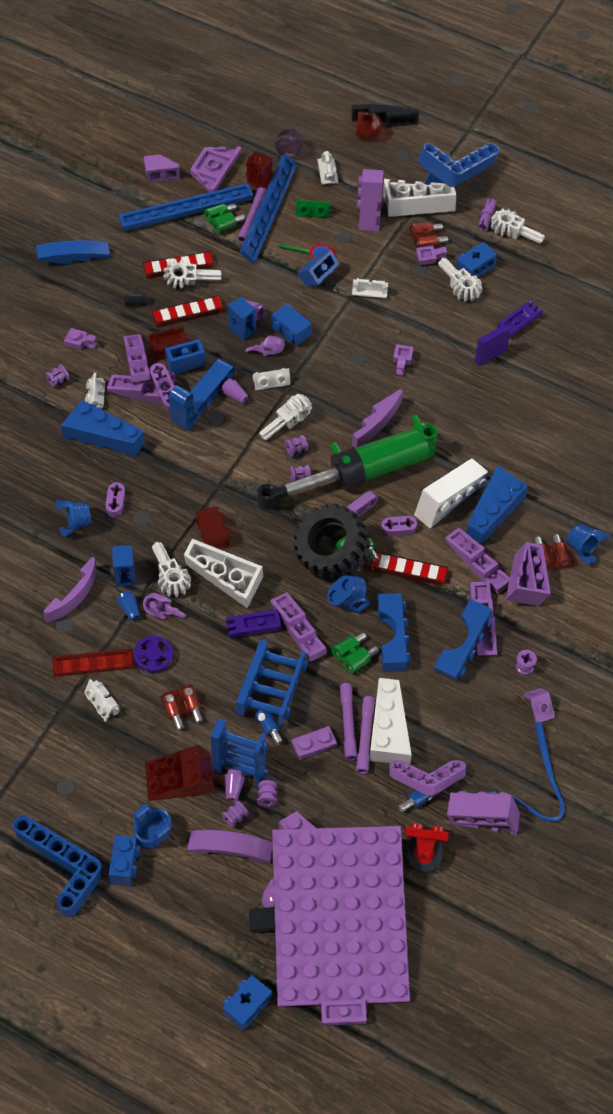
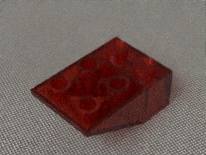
[145,745,214,801]

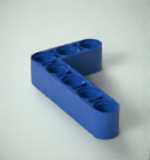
[418,143,499,187]
[169,359,236,430]
[13,816,103,917]

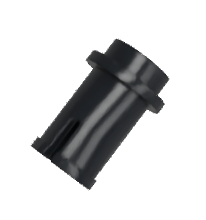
[124,293,146,307]

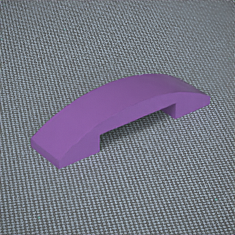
[43,557,97,623]
[187,830,273,864]

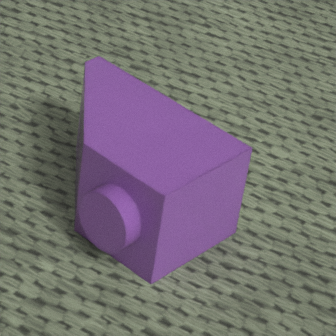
[144,155,180,183]

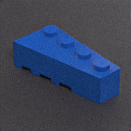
[61,400,145,457]
[466,466,528,545]

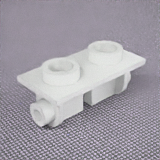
[318,151,338,185]
[352,278,388,299]
[252,368,291,390]
[85,372,105,409]
[84,679,120,722]

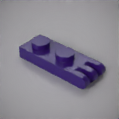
[497,300,543,338]
[226,609,281,638]

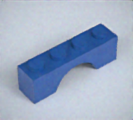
[377,593,411,672]
[434,599,494,682]

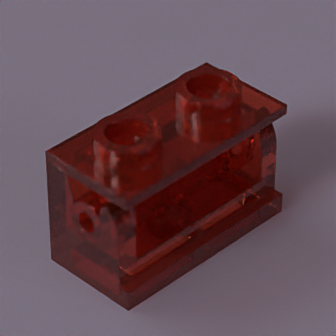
[245,151,273,190]
[149,326,189,361]
[195,506,232,549]

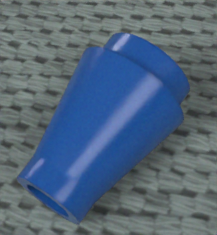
[117,591,140,621]

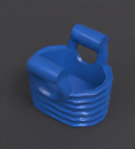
[55,500,91,536]
[566,524,610,564]
[327,576,370,613]
[133,804,171,849]

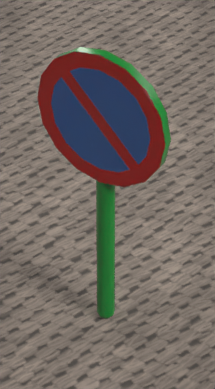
[278,244,335,259]

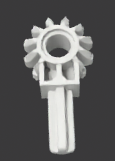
[491,208,545,243]
[438,258,482,302]
[164,259,221,289]
[259,394,312,440]
[152,542,191,597]

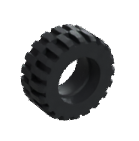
[293,504,371,581]

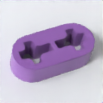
[105,482,125,517]
[381,516,417,537]

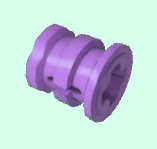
[45,364,69,387]
[285,435,308,457]
[290,465,311,482]
[516,650,537,675]
[257,780,277,807]
[221,800,249,828]

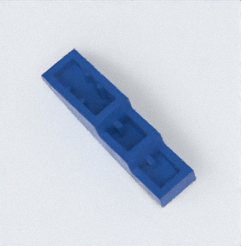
[36,241,110,265]

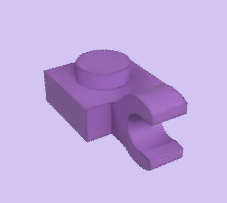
[416,246,447,266]
[64,328,97,350]
[393,344,414,376]

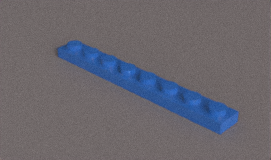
[239,154,297,263]
[119,183,253,231]

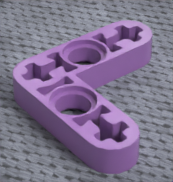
[389,760,466,795]

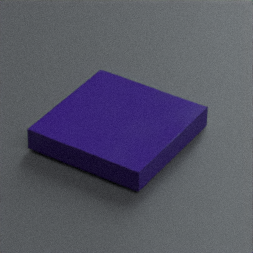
[475,324,511,366]

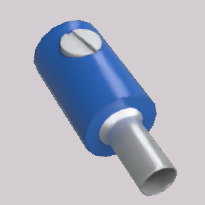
[255,710,283,745]
[398,790,437,812]

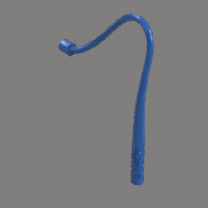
[487,722,565,822]

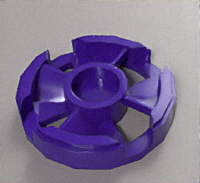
[134,636,173,673]

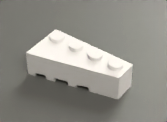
[384,179,456,217]
[414,459,488,529]
[184,539,263,608]
[369,678,411,764]

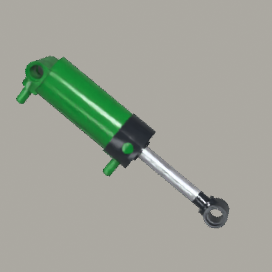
[257,415,438,510]

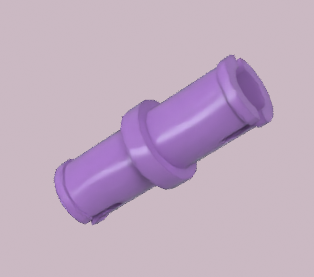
[478,198,497,231]

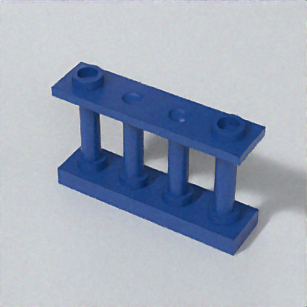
[236,640,308,726]
[210,718,269,787]

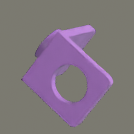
[523,688,555,722]

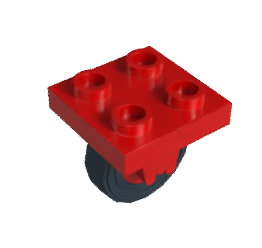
[405,823,449,872]

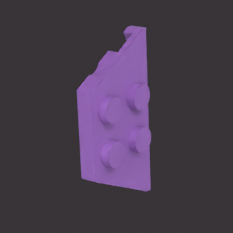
[190,146,241,192]

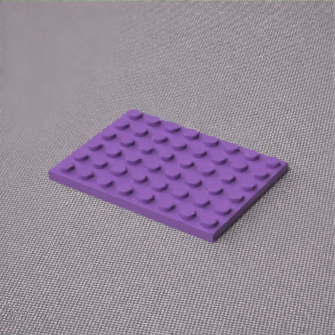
[272,826,410,1007]

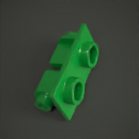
[295,200,330,218]

